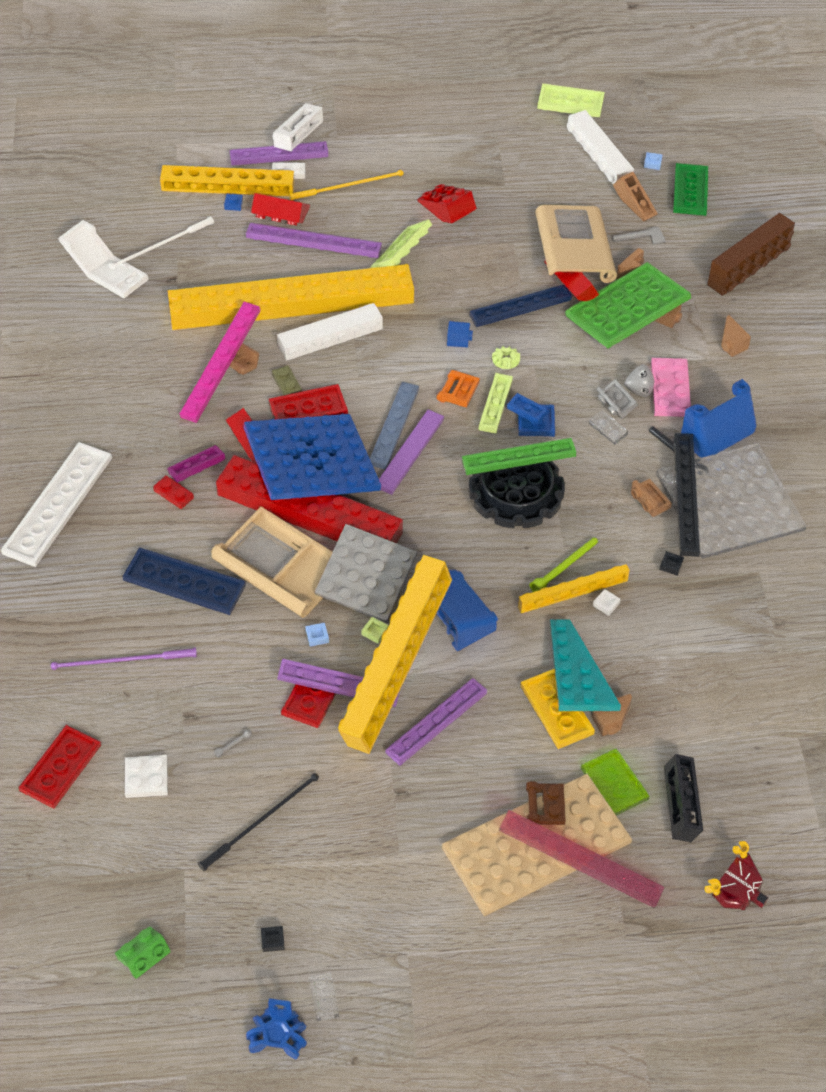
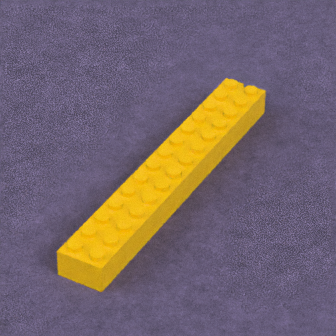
[167,264,414,330]

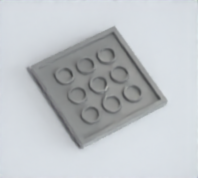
[315,524,417,623]

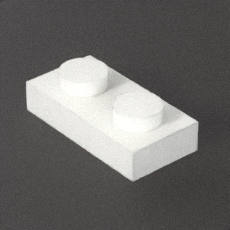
[272,162,305,179]

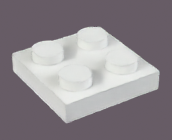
[125,755,168,798]

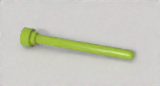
[529,537,598,592]

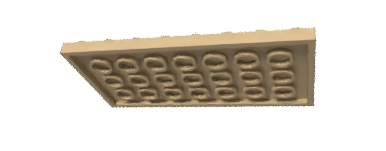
[442,774,632,917]

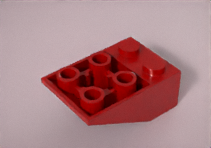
[417,184,477,224]

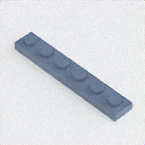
[370,382,419,470]

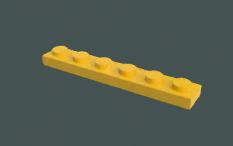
[518,564,630,614]

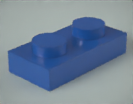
[507,393,548,425]

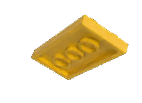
[520,669,595,749]

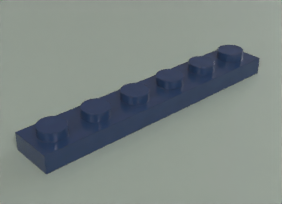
[470,284,572,328]

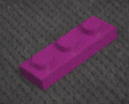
[167,445,226,483]

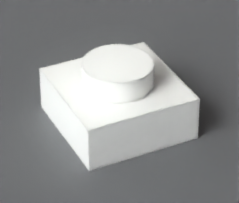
[593,589,621,616]

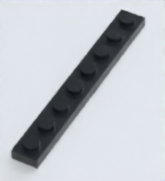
[674,433,700,557]

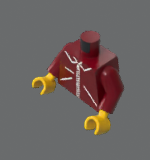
[705,841,769,910]

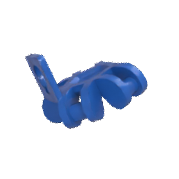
[246,999,307,1059]

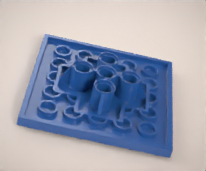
[243,414,381,500]

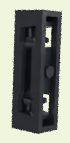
[664,754,704,843]

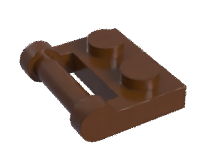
[526,781,566,825]

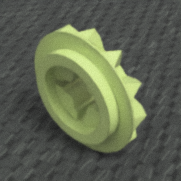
[492,346,520,369]

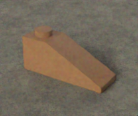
[613,172,658,221]

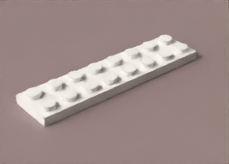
[1,442,112,567]

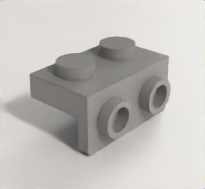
[596,379,638,419]

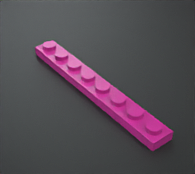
[179,302,261,423]

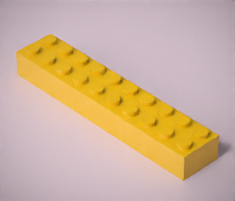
[338,555,452,754]

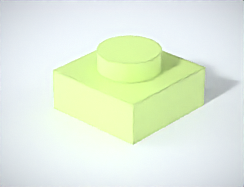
[361,617,389,643]

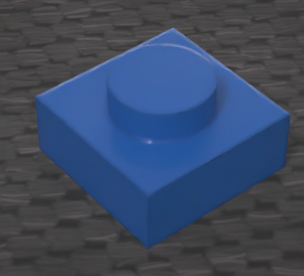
[224,194,243,211]

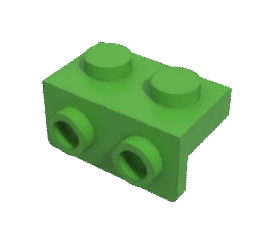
[114,926,170,979]

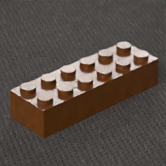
[707,212,795,296]

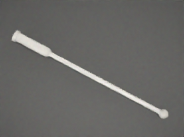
[109,216,214,270]

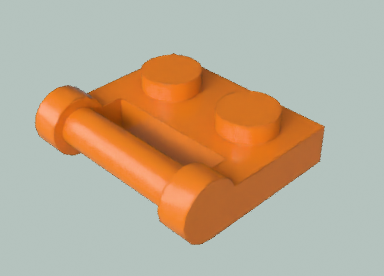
[436,370,480,408]

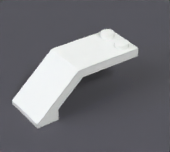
[58,220,149,298]

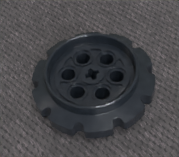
[469,461,565,528]

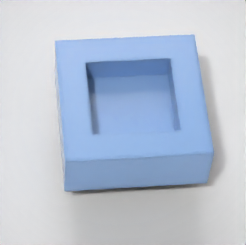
[644,152,663,170]
[305,623,329,647]

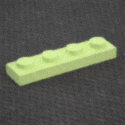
[479,373,513,434]

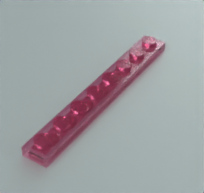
[499,810,665,908]

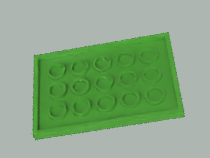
[565,262,691,348]

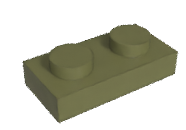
[272,365,302,396]

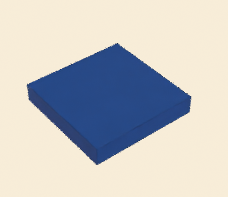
[518,405,555,437]

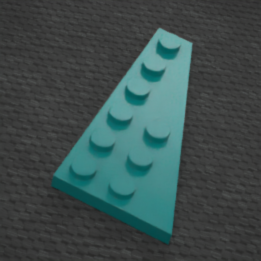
[550,619,621,711]

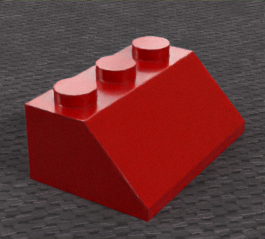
[251,193,310,226]

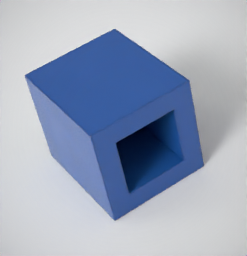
[447,321,473,348]

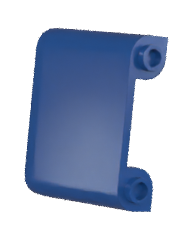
[681,379,757,458]
[436,569,498,652]

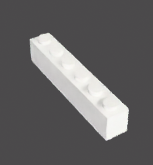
[567,110,634,184]
[277,303,383,361]

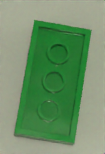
[673,163,709,216]

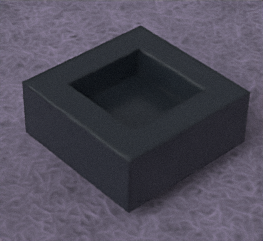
[659,551,684,576]
[261,926,285,952]

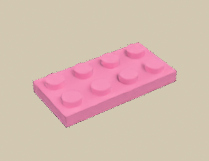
[651,358,691,417]

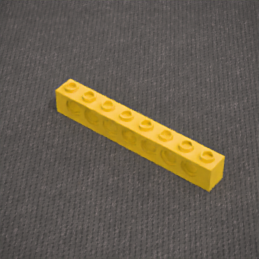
[160,165,295,196]

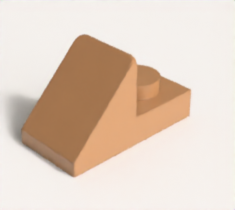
[616,248,644,279]

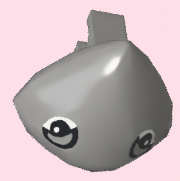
[624,364,655,398]

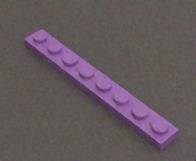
[246,223,382,258]

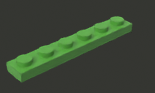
[462,438,577,475]

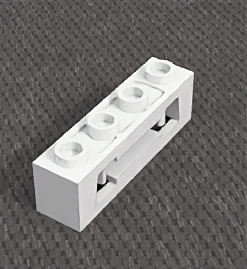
[273,103,323,151]

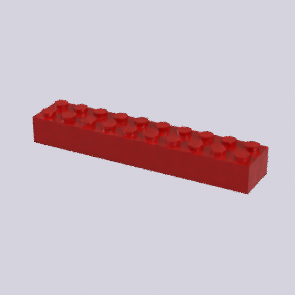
[216,455,403,544]

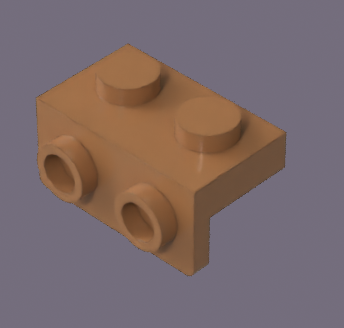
[229,343,259,375]
[631,478,672,517]

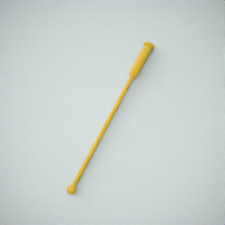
[289,170,404,201]

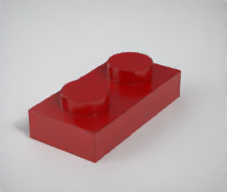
[153,475,194,509]

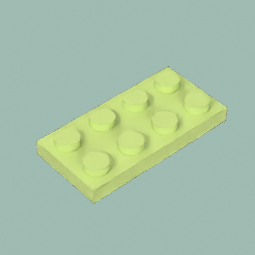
[537,83,605,117]
[371,219,432,268]

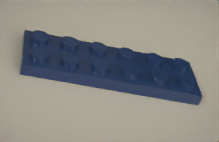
[122,547,246,615]

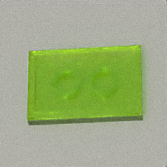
[581,748,650,816]

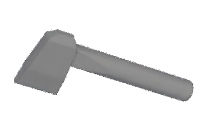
[612,226,666,245]

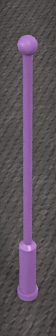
[51,647,197,670]

